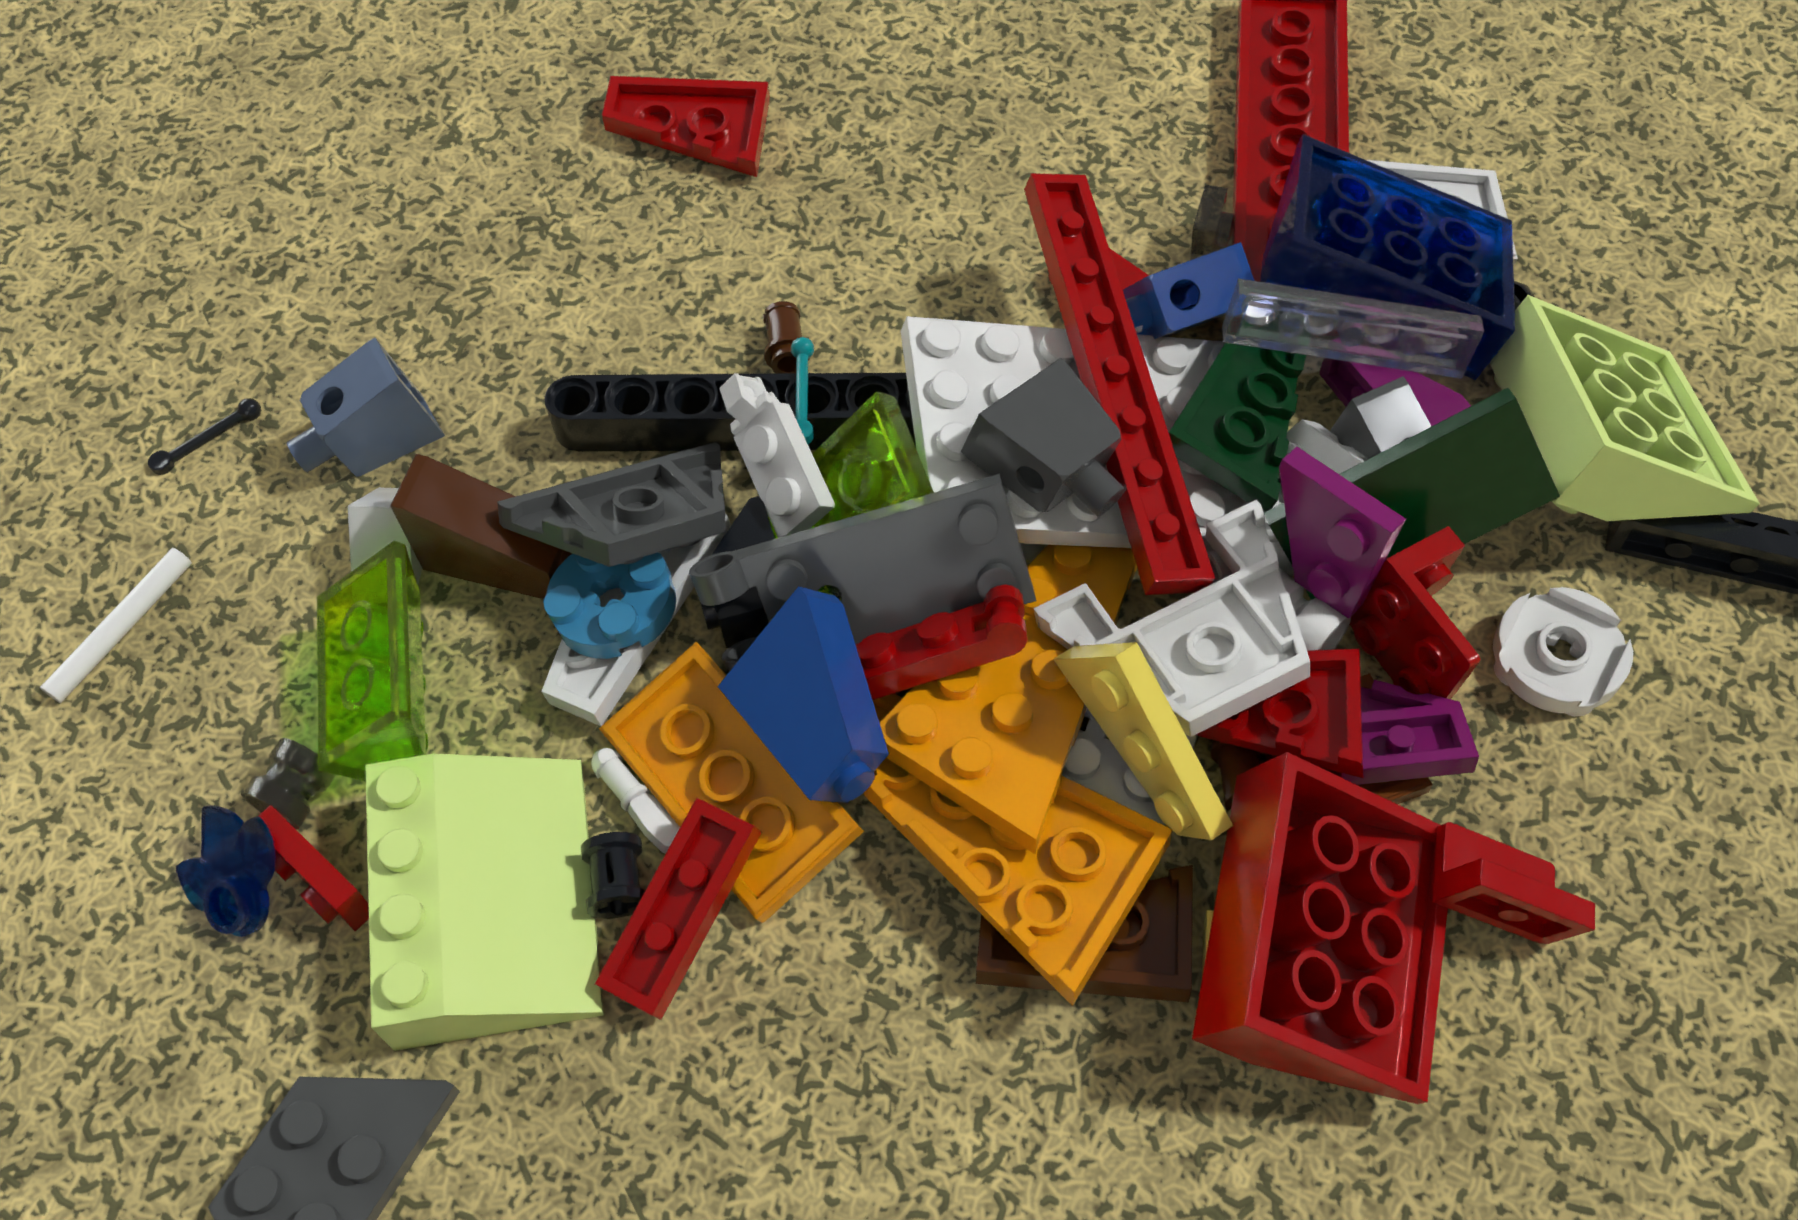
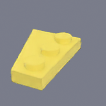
[1053,642,1233,840]

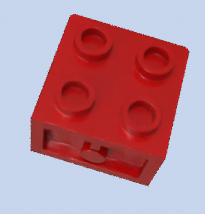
[1349,526,1480,699]

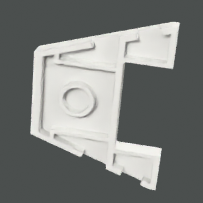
[1034,500,1310,737]

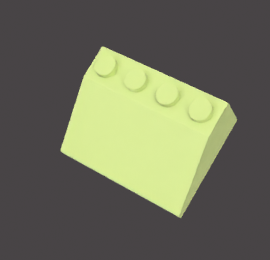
[1484,295,1760,521]
[365,754,604,1051]

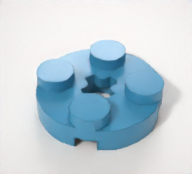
[543,552,677,659]

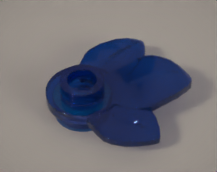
[176,805,276,937]

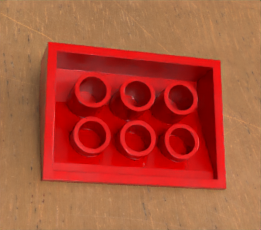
[1192,752,1448,1104]

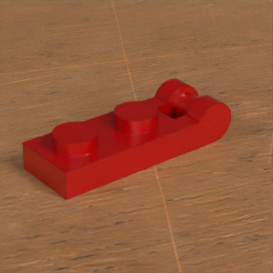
[856,584,1028,700]

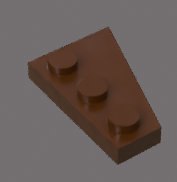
[976,865,1193,1003]

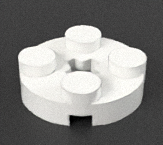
[1493,587,1633,717]

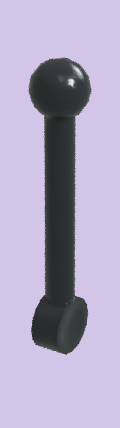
[148,398,262,475]

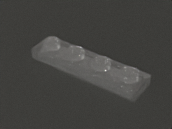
[1222,278,1484,379]

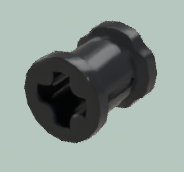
[581,832,645,919]

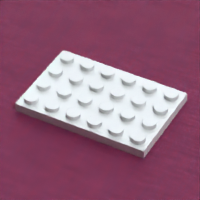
[900,316,1284,552]

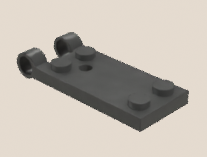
[689,474,1037,673]

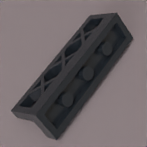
[1605,512,1798,595]

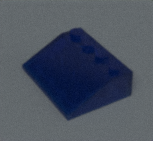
[1259,134,1515,380]

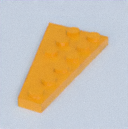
[880,545,1137,854]
[863,693,1173,1006]

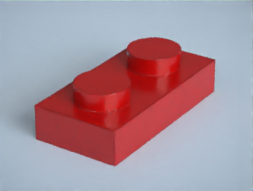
[249,805,369,932]

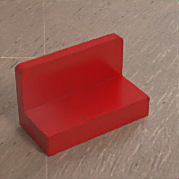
[1432,822,1595,944]

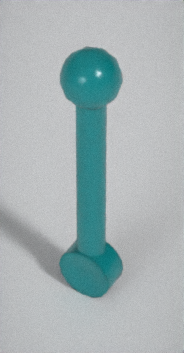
[791,337,815,444]

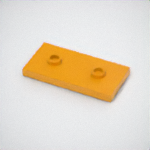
[599,641,864,923]

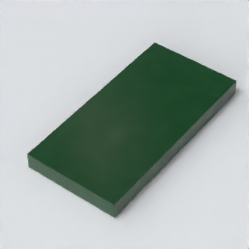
[1264,387,1560,600]

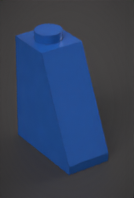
[717,586,889,803]

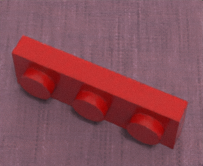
[595,797,762,1020]

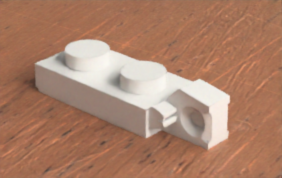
[720,373,835,538]

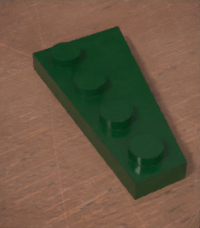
[1168,284,1314,512]

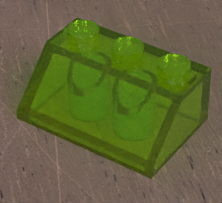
[317,541,428,782]

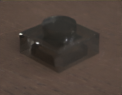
[1190,185,1235,260]

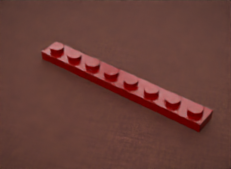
[1024,173,1215,595]

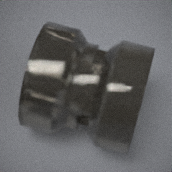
[241,738,337,830]

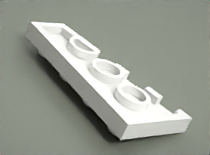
[541,514,731,726]

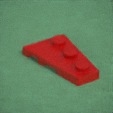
[602,76,770,177]
[1196,649,1364,778]

